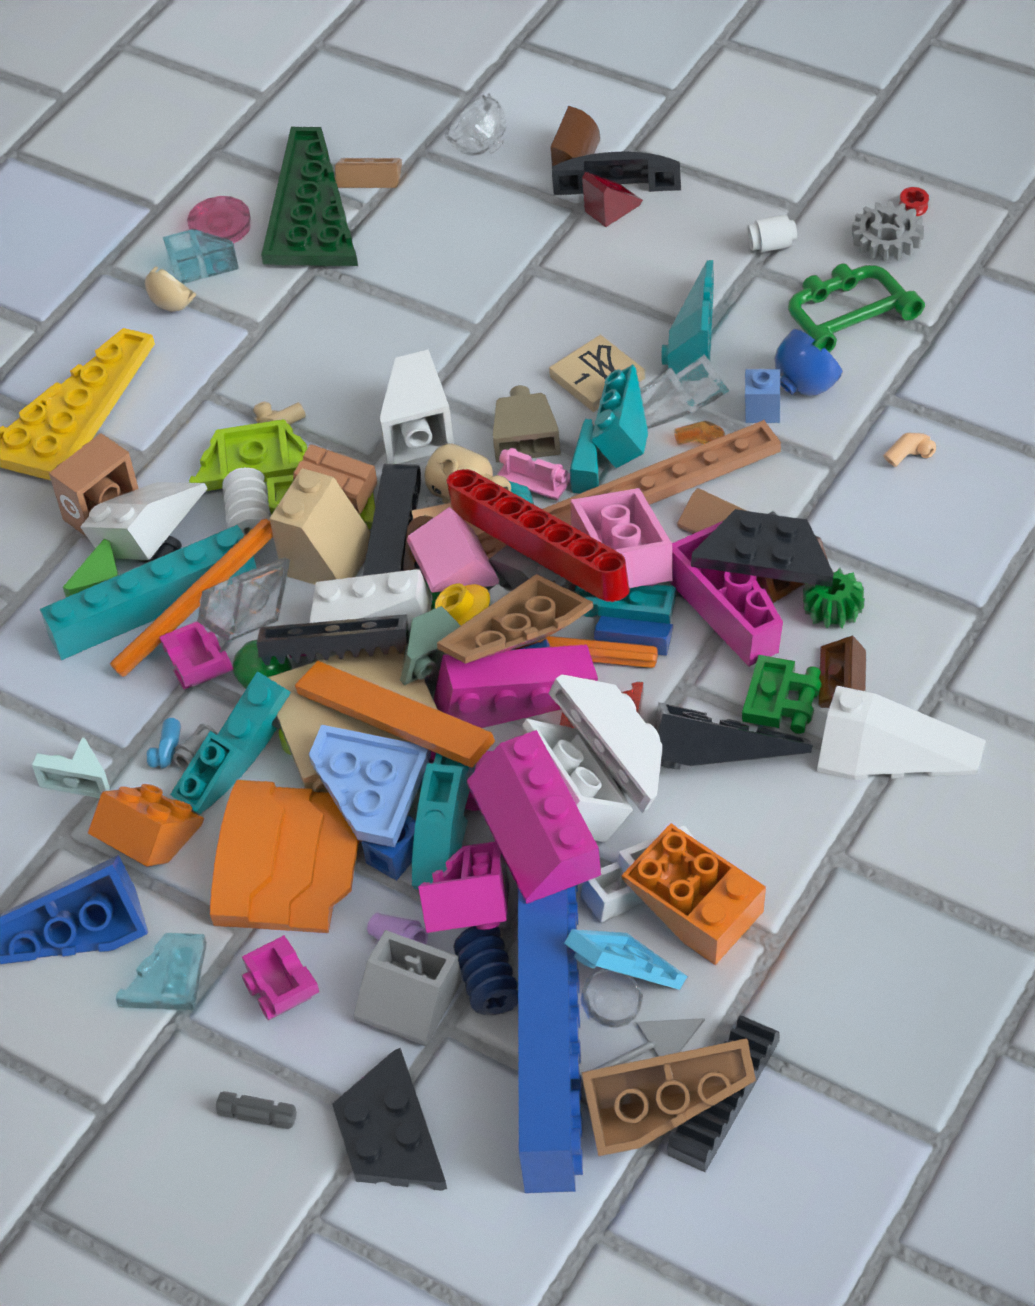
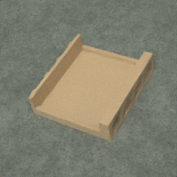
[268,645,437,793]

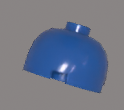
[774,329,843,396]

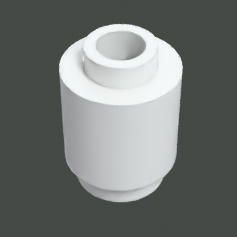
[747,214,797,252]

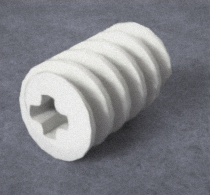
[222,467,270,536]

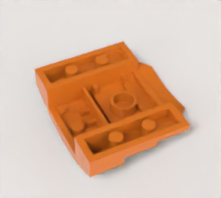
[210,780,359,933]

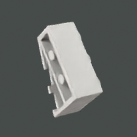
[309,569,432,660]

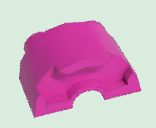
[159,620,233,689]
[241,935,319,1021]

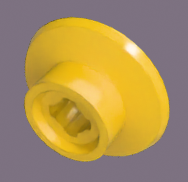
[435,583,490,626]

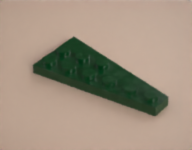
[261,126,358,266]

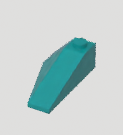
[661,260,714,379]

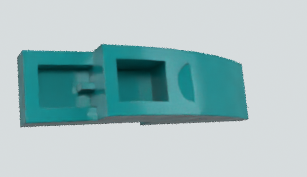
[170,671,291,814]
[412,753,476,889]

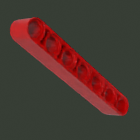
[446,469,630,602]

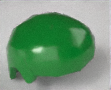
[232,640,292,689]

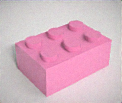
[571,488,672,588]

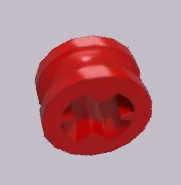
[899,187,929,216]

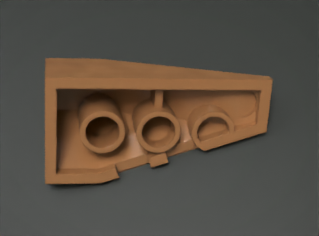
[581,1039,756,1156]

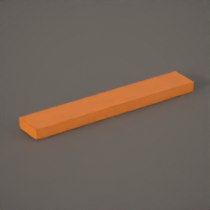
[295,661,495,768]

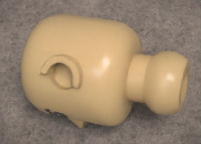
[424,443,511,504]

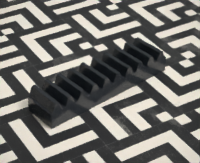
[257,614,409,665]
[667,1015,780,1172]

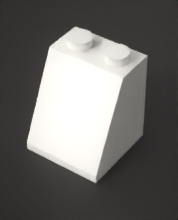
[380,349,454,464]

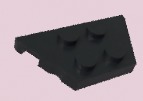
[691,509,834,587]
[332,1048,447,1191]

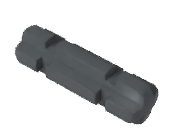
[216,1091,297,1129]

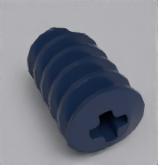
[453,926,518,1015]

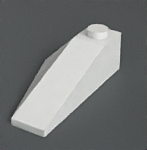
[817,686,986,780]

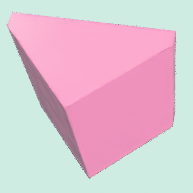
[407,507,499,593]

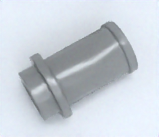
[173,723,217,770]

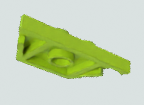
[189,419,307,491]

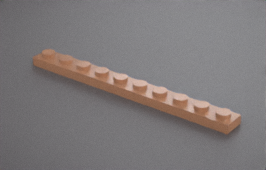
[477,420,781,568]

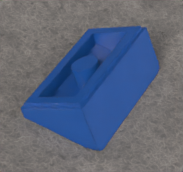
[594,616,674,656]

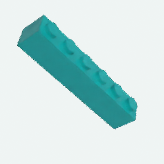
[40,525,258,660]

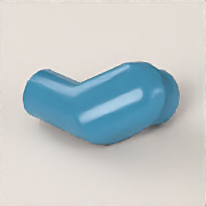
[147,718,181,769]

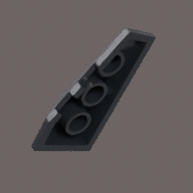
[654,702,813,769]

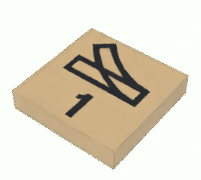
[549,334,645,412]

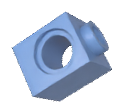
[745,369,780,423]

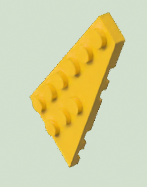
[0,328,155,481]

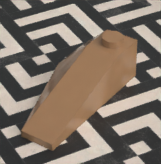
[437,574,593,664]

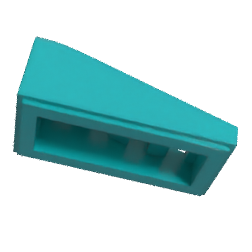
[570,418,599,494]

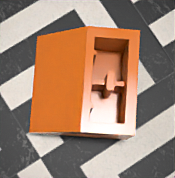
[88,784,204,867]

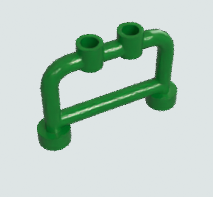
[788,263,925,353]

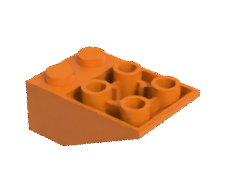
[621,823,766,965]

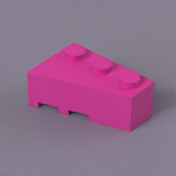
[418,841,509,933]

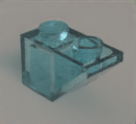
[163,229,239,284]

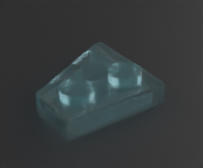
[116,933,207,1010]

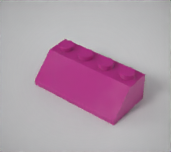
[467,730,601,904]

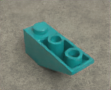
[591,364,648,468]

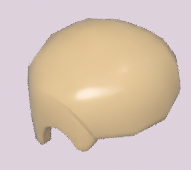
[145,266,196,312]

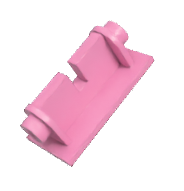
[497,448,570,501]

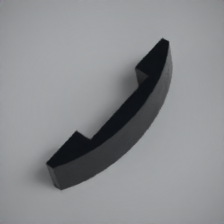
[552,151,681,195]

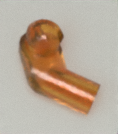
[674,420,725,445]

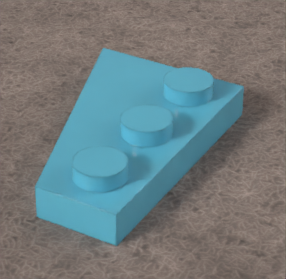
[564,929,688,990]

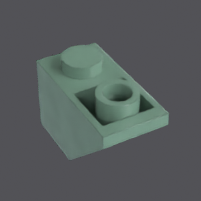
[400,606,461,685]

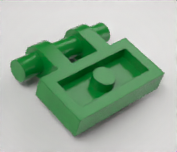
[742,655,822,734]

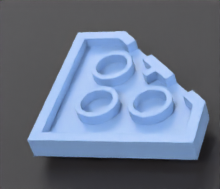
[309,725,431,847]

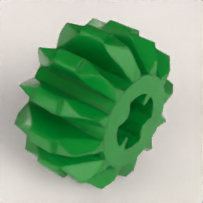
[803,567,865,629]

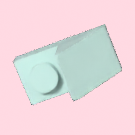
[32,738,111,798]

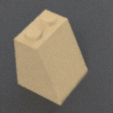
[269,468,371,585]

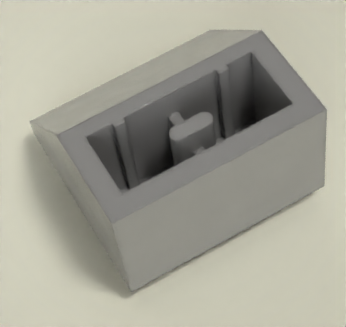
[353,930,462,1046]

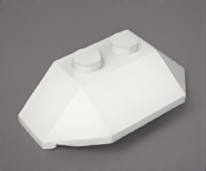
[549,674,663,813]

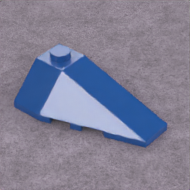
[0,855,148,964]

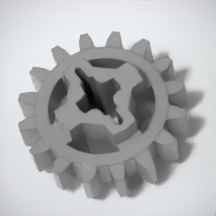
[852,201,924,261]

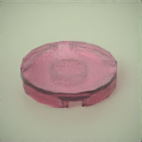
[187,196,251,247]

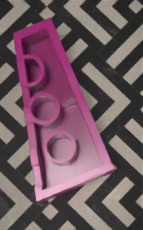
[668,521,783,667]
[433,645,598,728]

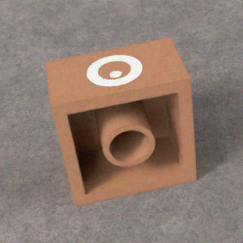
[49,433,139,538]

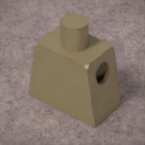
[493,385,561,463]

